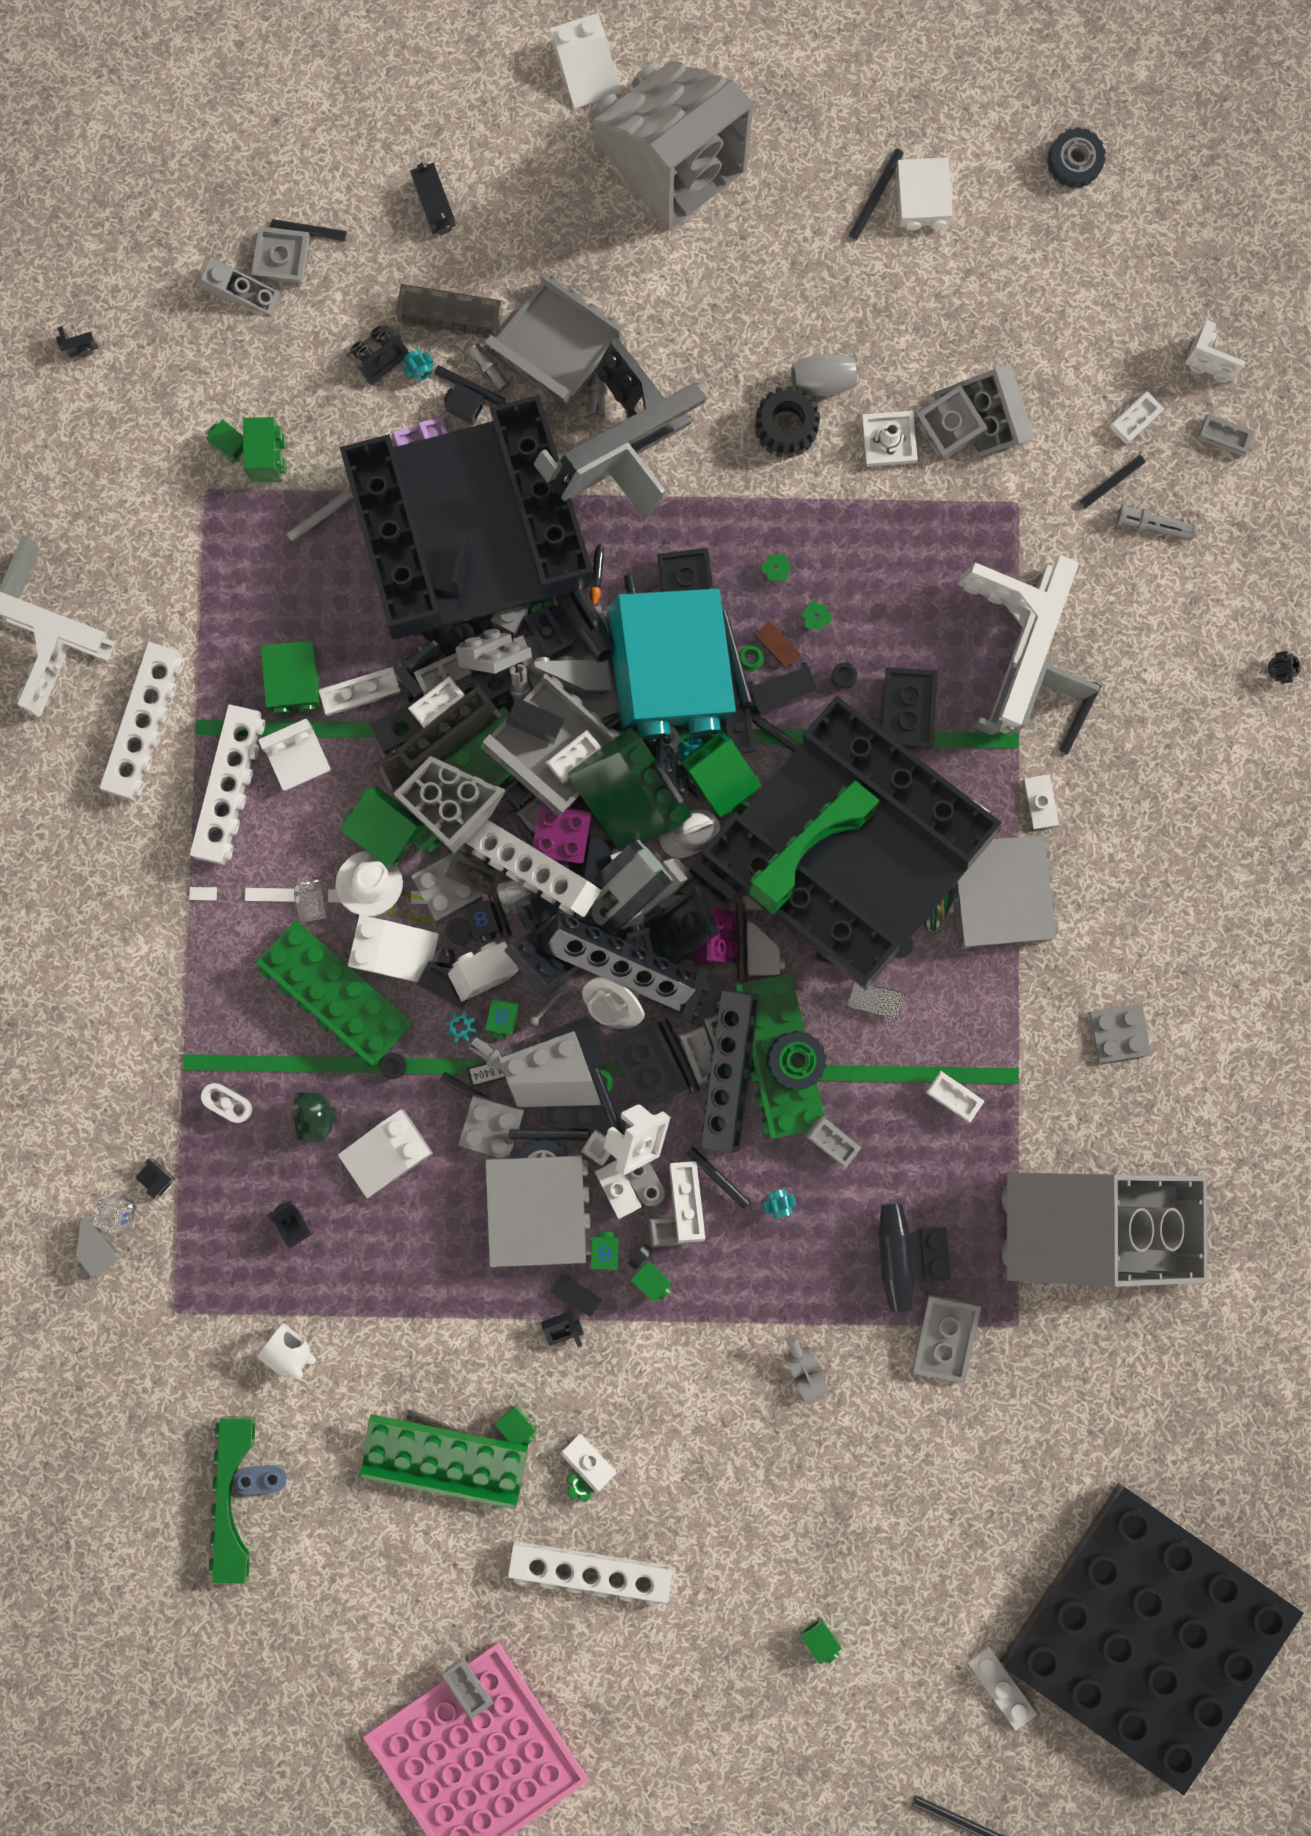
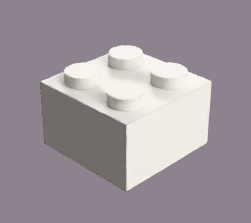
[448,941,519,1002]

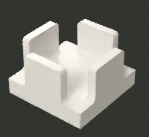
[604,1105,670,1176]

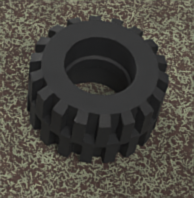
[755,386,820,458]

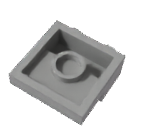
[917,385,988,459]
[456,629,532,673]

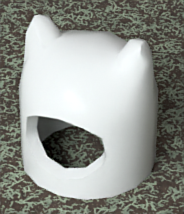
[256,1323,316,1380]

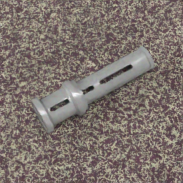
[1116,503,1196,541]

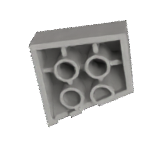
[933,364,1034,458]
[394,756,505,853]
[499,1030,601,1107]

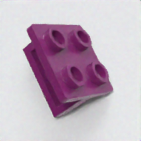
[533,804,591,864]
[694,908,738,964]

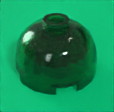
[293,1091,337,1145]

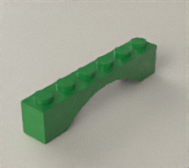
[749,781,880,914]
[209,1416,256,1584]

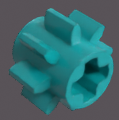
[402,349,434,382]
[676,737,703,762]
[445,1011,477,1043]
[762,1188,796,1220]

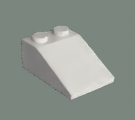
[550,13,622,109]
[348,915,439,982]
[338,1109,433,1198]

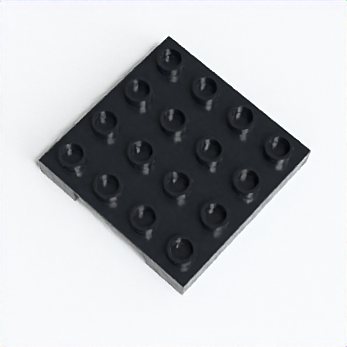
[339,395,595,640]
[701,695,1002,991]
[1000,1483,1304,1796]

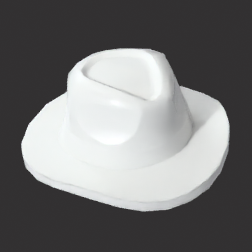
[335,851,403,917]
[582,976,645,1030]

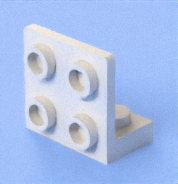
[1185,320,1245,383]
[259,719,331,791]

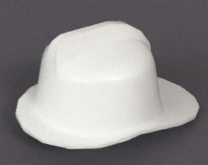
[659,809,721,858]

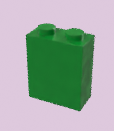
[261,641,322,715]
[680,732,762,817]
[340,786,425,868]

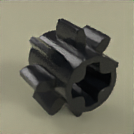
[1268,651,1301,684]

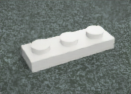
[319,667,401,716]
[669,1161,705,1243]
[967,1646,1037,1730]

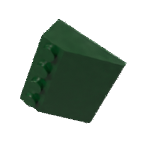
[566,727,692,852]

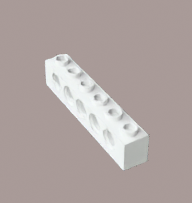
[100,642,184,801]
[190,704,265,865]
[465,820,601,917]
[508,1541,673,1606]

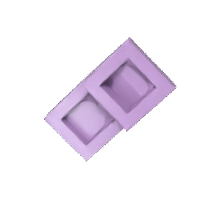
[391,417,448,447]

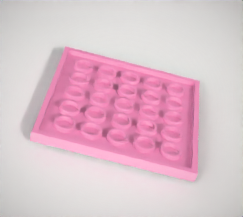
[363,1642,588,1836]

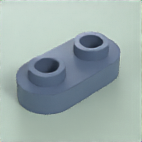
[233,1465,287,1495]

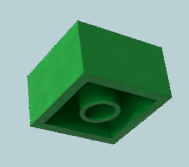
[243,417,287,482]

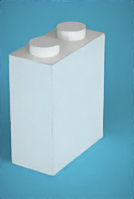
[896,157,953,231]

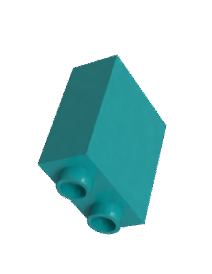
[606,589,736,740]

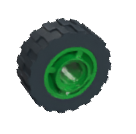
[767,1031,827,1090]

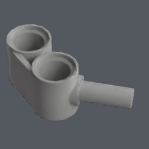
[784,1335,829,1403]

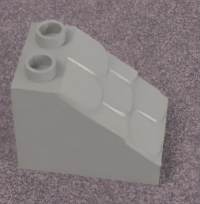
[592,61,753,230]
[1002,1173,1207,1287]

